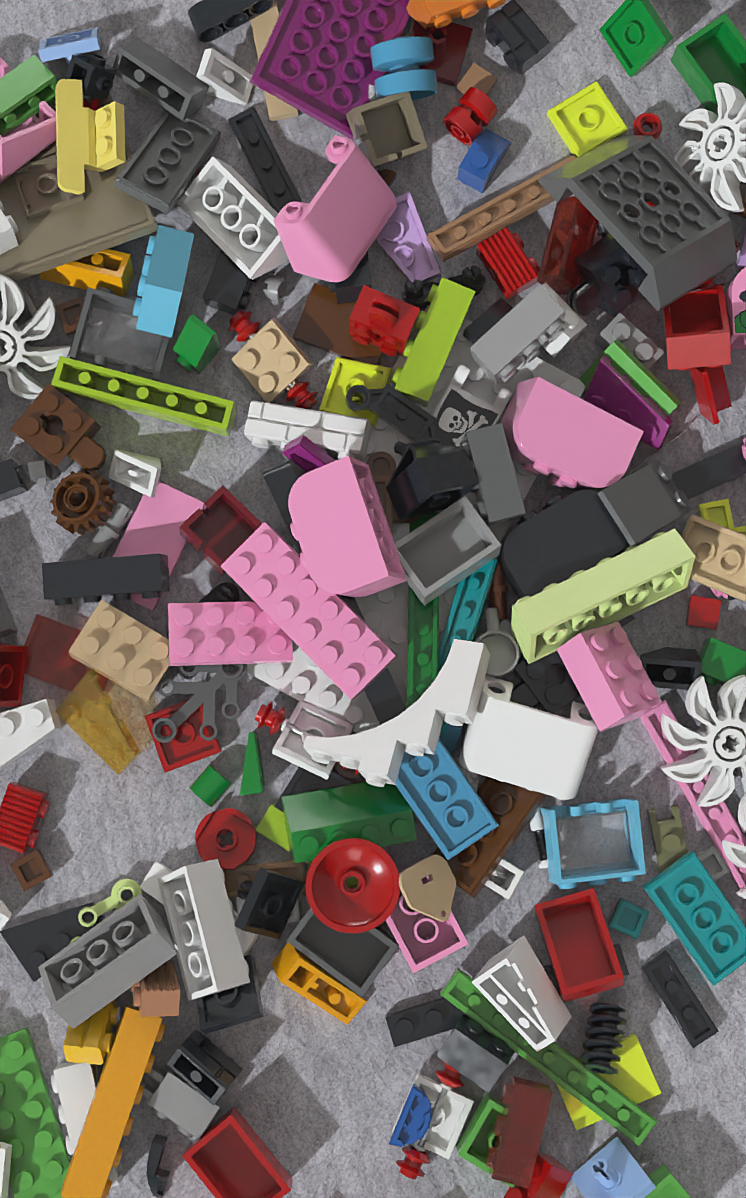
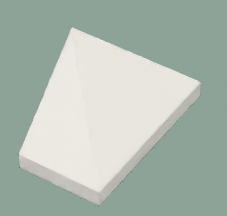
[108,450,161,497]

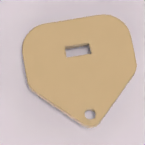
[399,855,456,922]

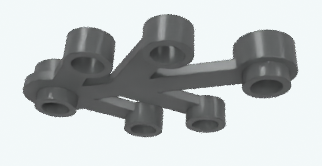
[152,664,248,743]

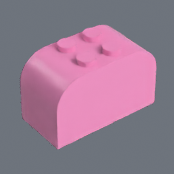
[501,377,644,489]
[288,455,407,598]

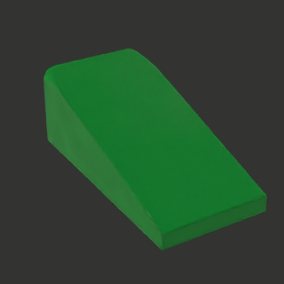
[240,732,266,796]

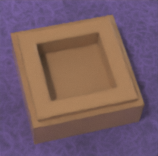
[457,62,498,96]

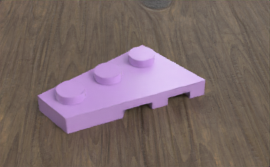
[375,192,442,283]

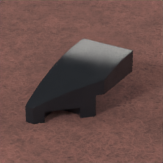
[146,1134,170,1198]

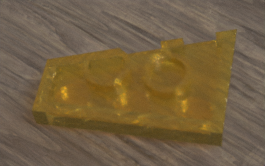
[55,669,141,775]

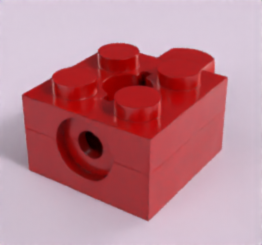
[349,285,420,357]

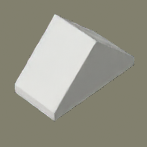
[485,859,526,900]

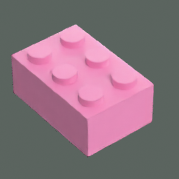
[557,622,662,732]
[386,857,468,973]

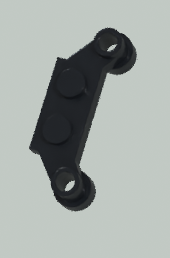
[345,384,444,444]

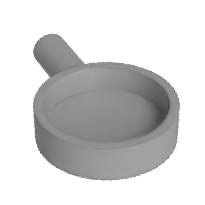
[476,608,519,678]

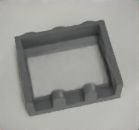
[69,287,170,381]

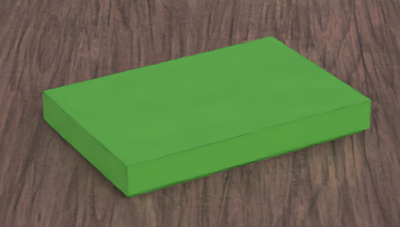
[579,339,681,444]

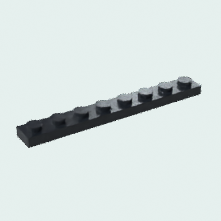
[385,943,629,1047]

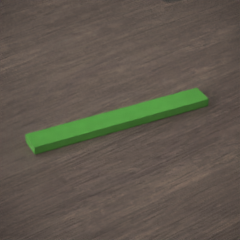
[440,968,658,1146]

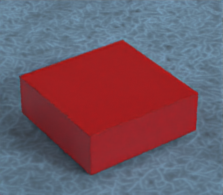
[685,595,722,630]

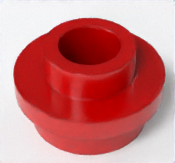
[633,113,662,140]

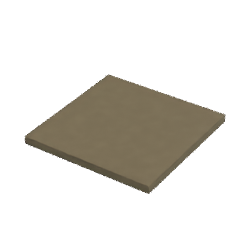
[0,92,158,282]

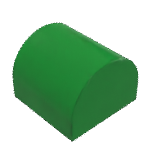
[189,764,232,807]

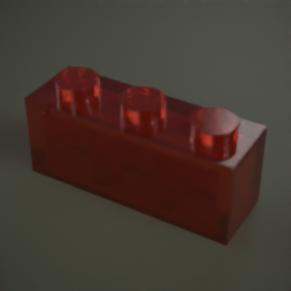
[537,196,598,295]
[486,1076,553,1189]

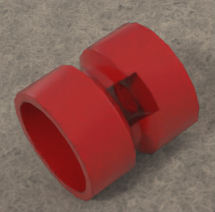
[443,87,498,146]

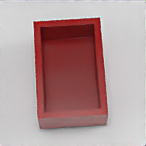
[663,286,731,371]
[534,888,624,1003]
[182,1106,293,1198]

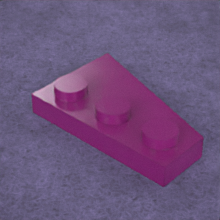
[583,355,673,450]

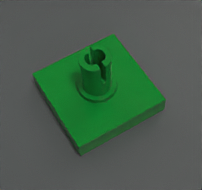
[599,0,673,77]

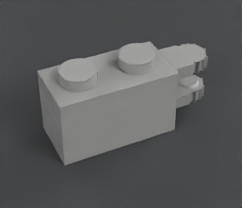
[140,1064,223,1139]

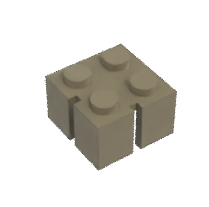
[346,92,428,169]

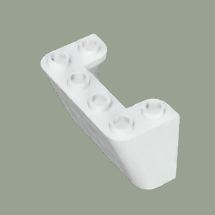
[459,675,598,800]

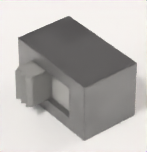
[28,460,52,487]

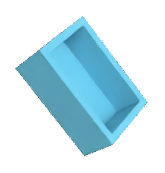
[133,225,194,338]

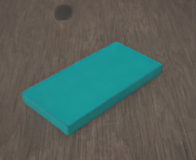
[642,850,746,986]

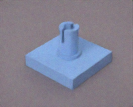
[38,27,101,67]
[571,1136,656,1198]

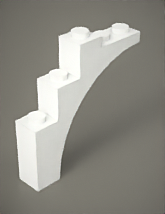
[303,639,491,787]

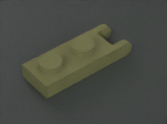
[647,804,688,873]

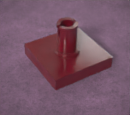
[410,20,473,87]

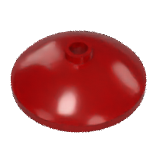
[306,838,400,933]

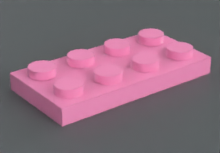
[168,601,293,666]

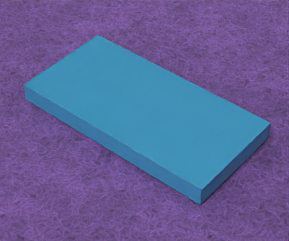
[396,738,499,860]

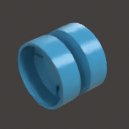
[370,36,439,101]

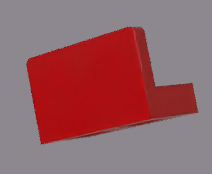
[689,365,732,425]

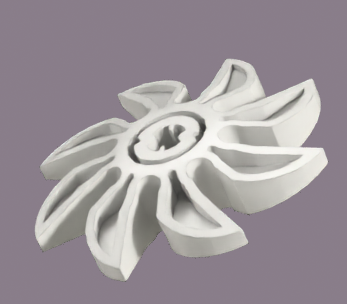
[674,83,746,212]
[0,274,70,412]
[660,675,746,807]

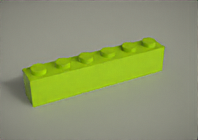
[51,356,237,437]

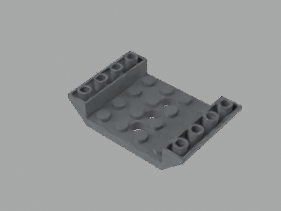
[538,135,737,311]

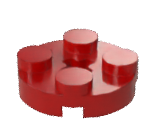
[195,808,257,871]

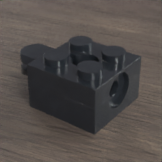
[566,233,648,317]
[510,651,580,714]

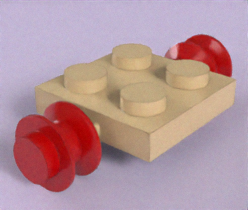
[228,311,318,409]

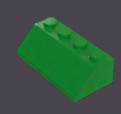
[281,781,417,863]

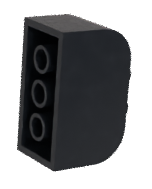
[499,490,630,600]

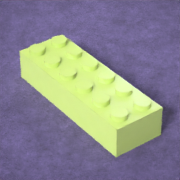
[511,528,695,664]

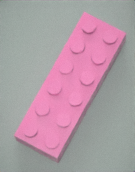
[221,522,398,700]

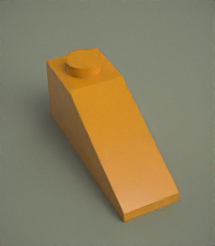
[271,943,367,1025]

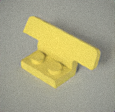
[55,79,126,195]

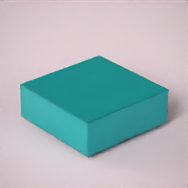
[608,898,649,940]

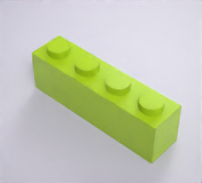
[391,277,476,407]

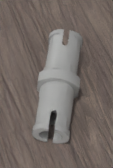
[84,501,134,559]

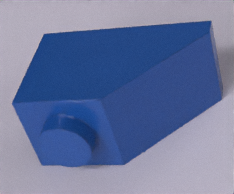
[457,128,512,193]

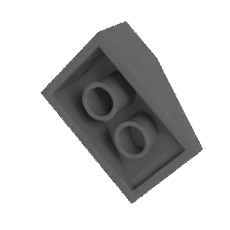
[598,460,691,546]

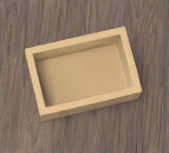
[68,599,170,702]

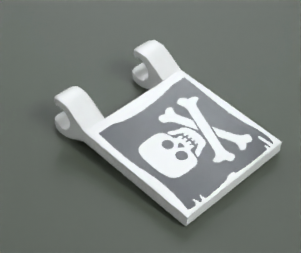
[432,365,512,448]

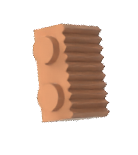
[131,961,180,1017]

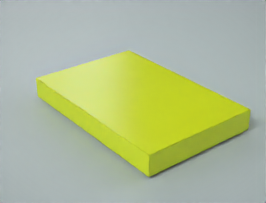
[556,1033,661,1131]

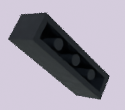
[42,554,170,606]

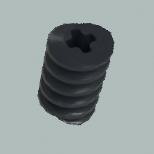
[580,1002,627,1075]

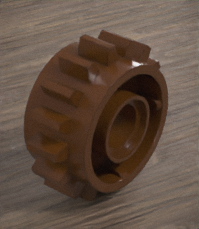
[50,469,116,535]

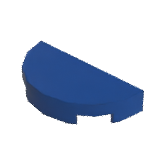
[389,1083,432,1147]

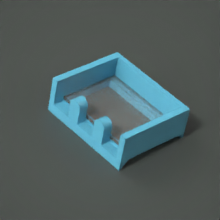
[540,798,646,889]

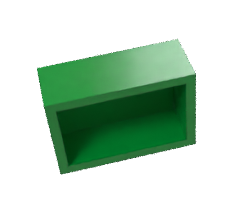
[671,13,746,115]

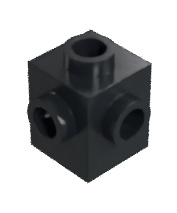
[65,53,117,100]

